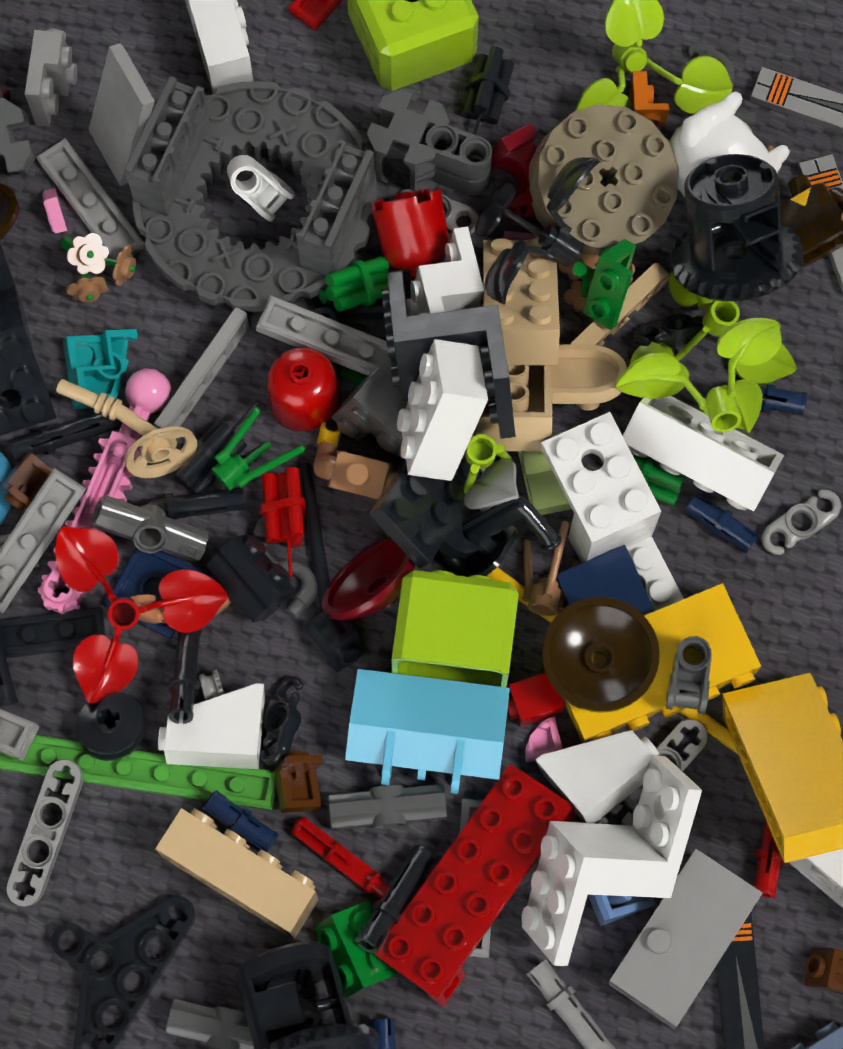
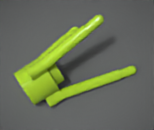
[464,434,513,494]

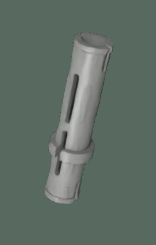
[526,959,616,1049]

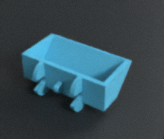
[345,669,510,794]

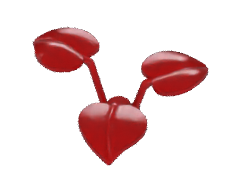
[55,526,228,703]

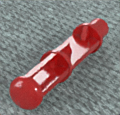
[291,817,389,899]

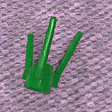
[211,407,305,491]

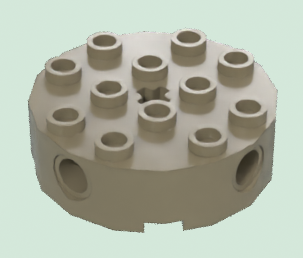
[528,104,678,255]

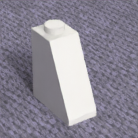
[158,683,265,769]
[536,730,659,823]

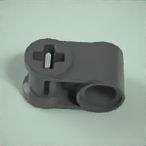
[666,636,712,715]

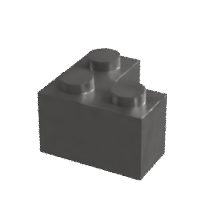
[331,366,408,457]

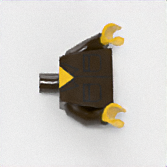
[780,175,843,267]

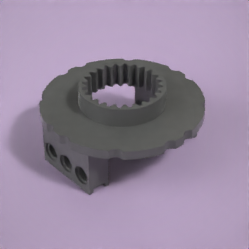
[125,76,377,312]

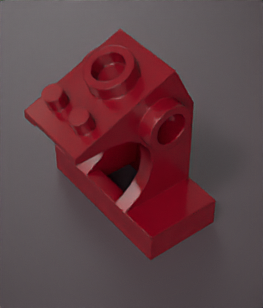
[490,123,538,221]

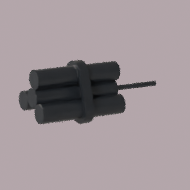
[461,46,515,135]
[173,401,259,493]

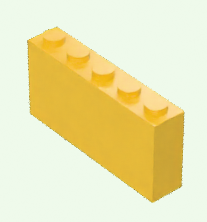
[562,583,761,744]
[722,673,843,863]

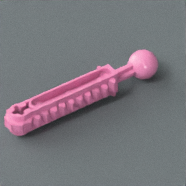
[38,368,172,614]

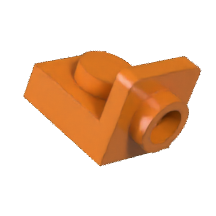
[629,71,669,127]

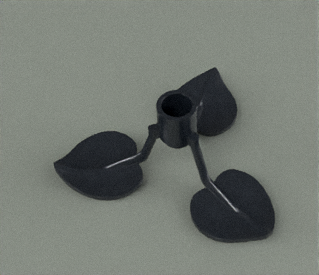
[475,157,601,304]

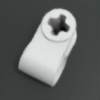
[227,155,295,222]

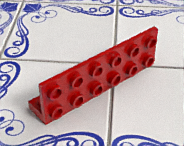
[375,765,577,1008]

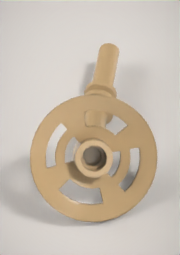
[56,379,197,478]

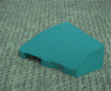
[62,329,138,410]

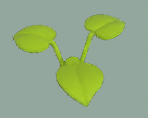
[575,0,733,114]
[629,270,797,396]
[615,318,782,433]

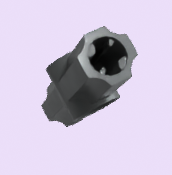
[91,495,208,563]
[329,784,447,830]
[166,999,254,1049]

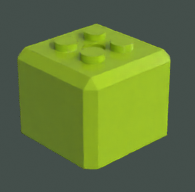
[348,0,479,91]
[392,570,519,687]

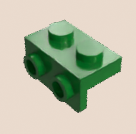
[583,239,636,330]
[315,901,399,998]

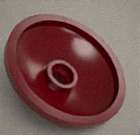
[322,537,416,620]

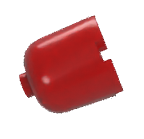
[370,188,449,276]
[267,347,340,432]

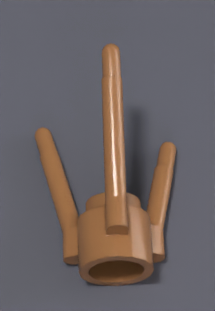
[522,521,580,616]

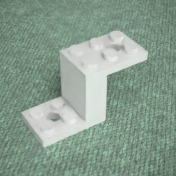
[541,412,684,611]
[522,755,702,966]

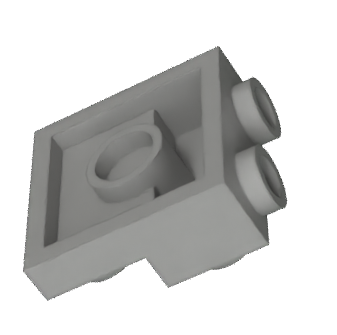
[25,28,77,127]

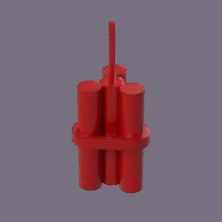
[260,467,306,578]

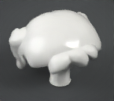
[669,91,790,197]

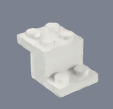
[406,227,484,316]

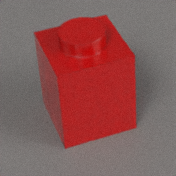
[507,673,565,727]

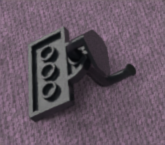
[369,454,562,577]

